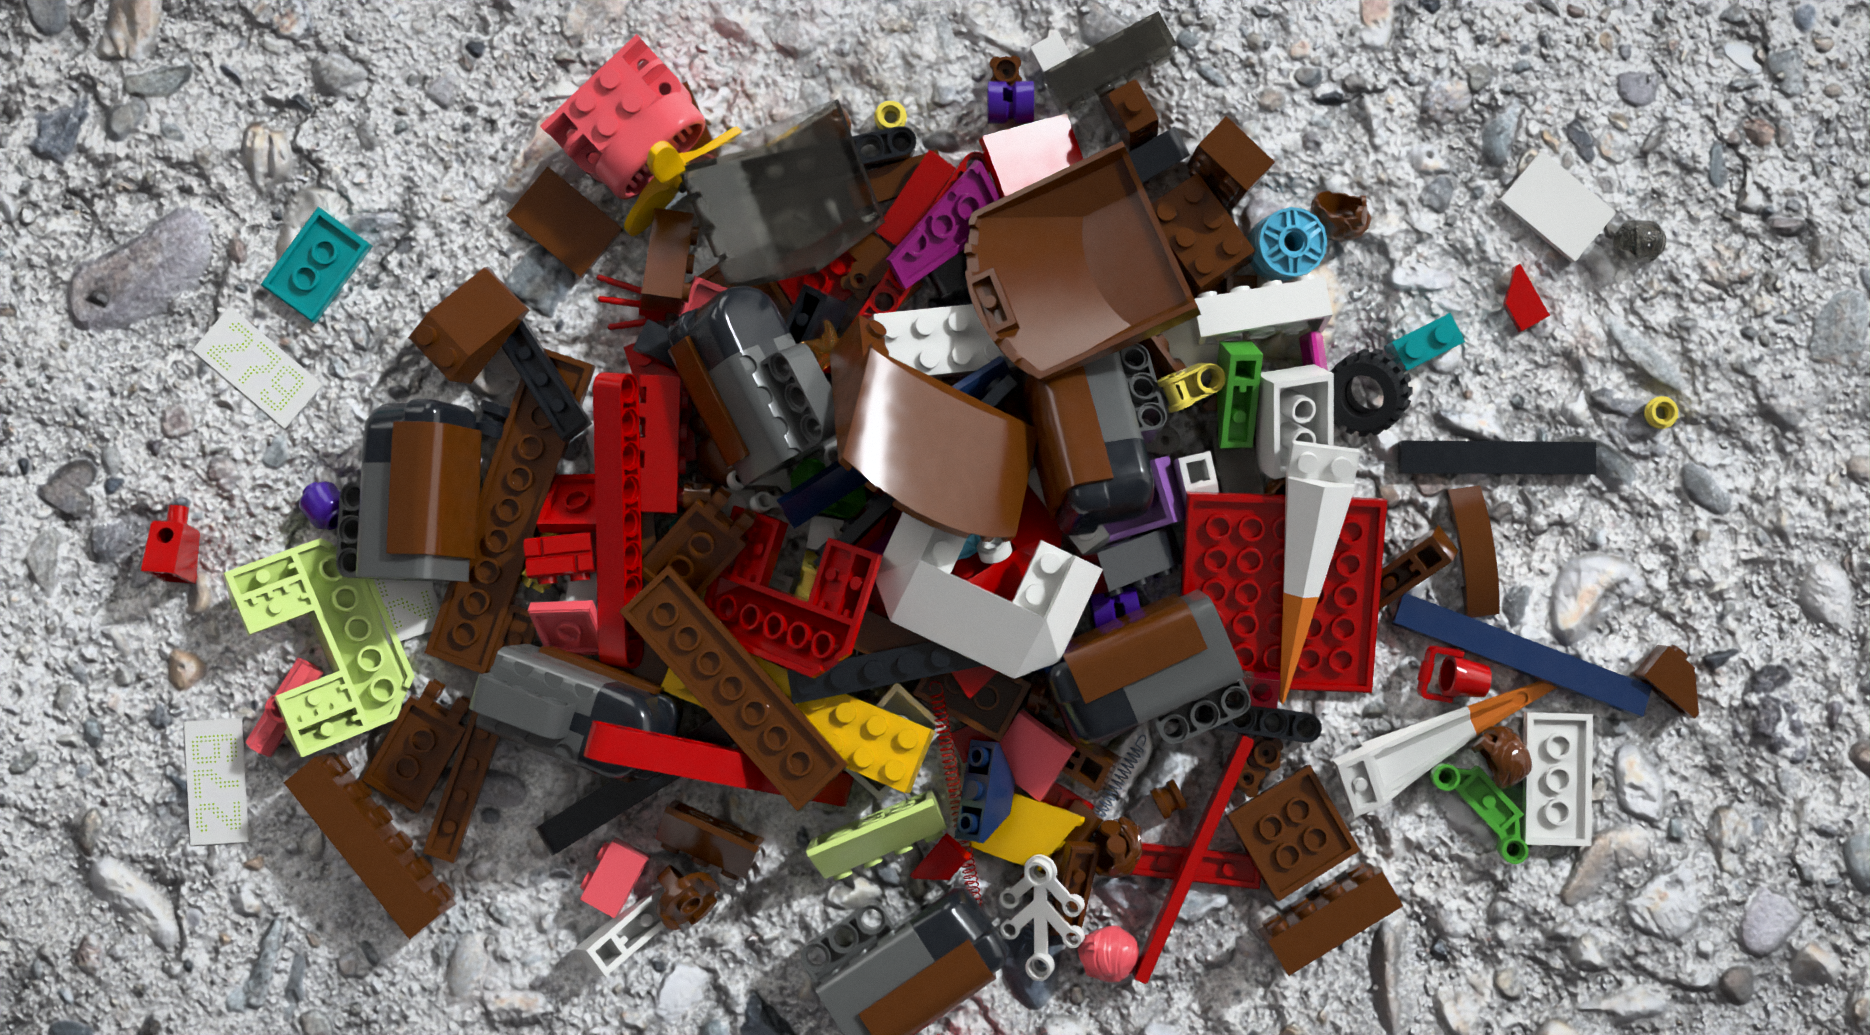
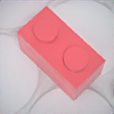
[580,837,651,919]

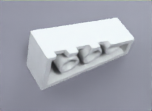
[1193,275,1333,346]

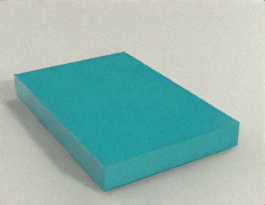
[260,207,373,324]

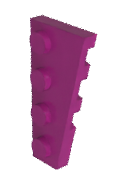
[886,160,1000,289]

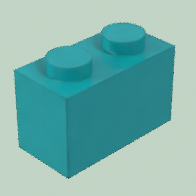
[1383,313,1465,373]

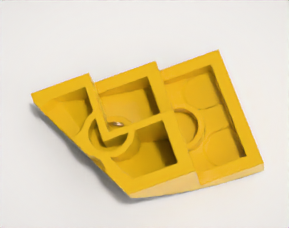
[968,792,1085,871]

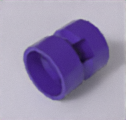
[987,81,1034,124]
[1089,585,1140,629]

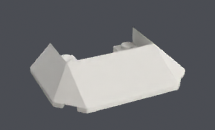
[875,512,1103,679]

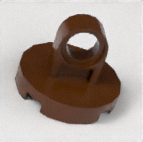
[656,864,720,930]

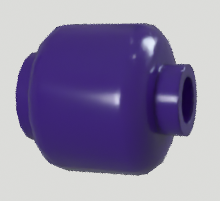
[299,481,341,530]

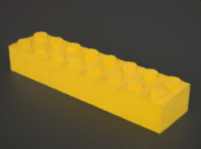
[662,653,935,793]

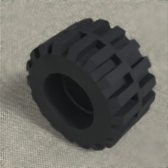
[1330,348,1413,437]

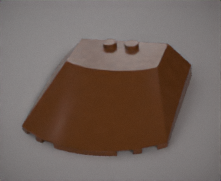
[964,142,1201,382]

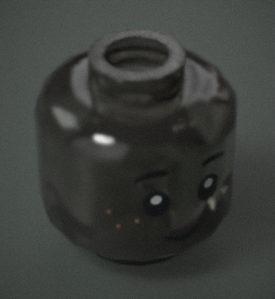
[1613,220,1666,263]

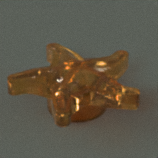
[801,320,840,370]

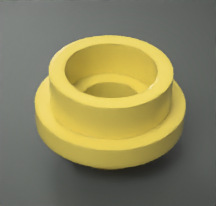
[874,101,907,130]
[1644,396,1678,429]

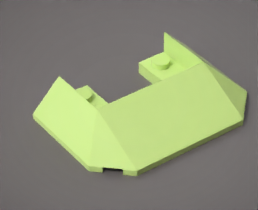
[224,538,415,758]

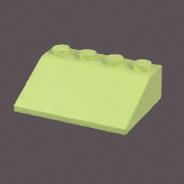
[806,789,947,881]

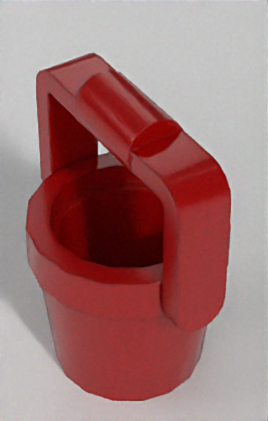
[1417,646,1492,703]

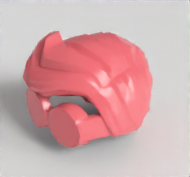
[1078,925,1140,982]

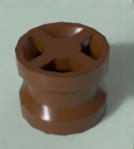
[1150,779,1188,820]

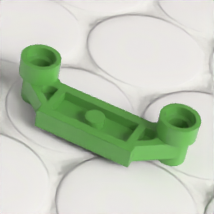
[1429,763,1528,864]

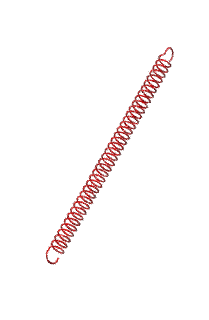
[929,681,982,907]

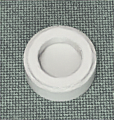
[977,537,1012,564]

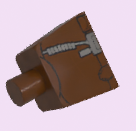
[1099,79,1159,152]

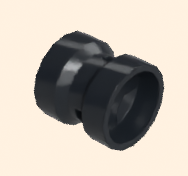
[476,400,511,439]

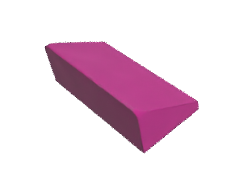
[1299,331,1328,370]

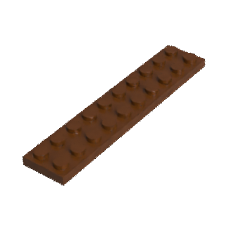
[424,348,596,674]

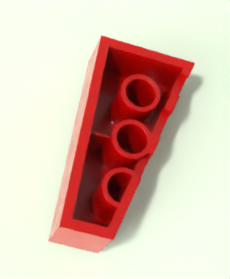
[639,375,689,515]

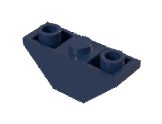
[954,739,1015,843]

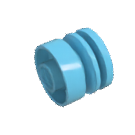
[1247,207,1327,282]

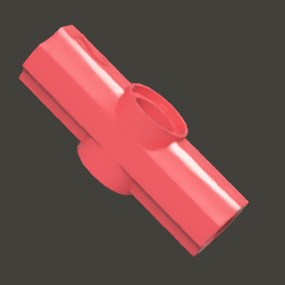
[245,658,324,757]

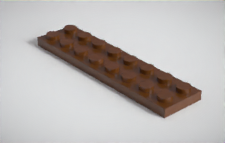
[619,565,850,811]

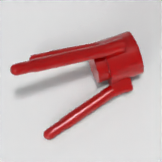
[596,274,666,330]

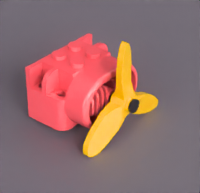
[540,34,742,237]

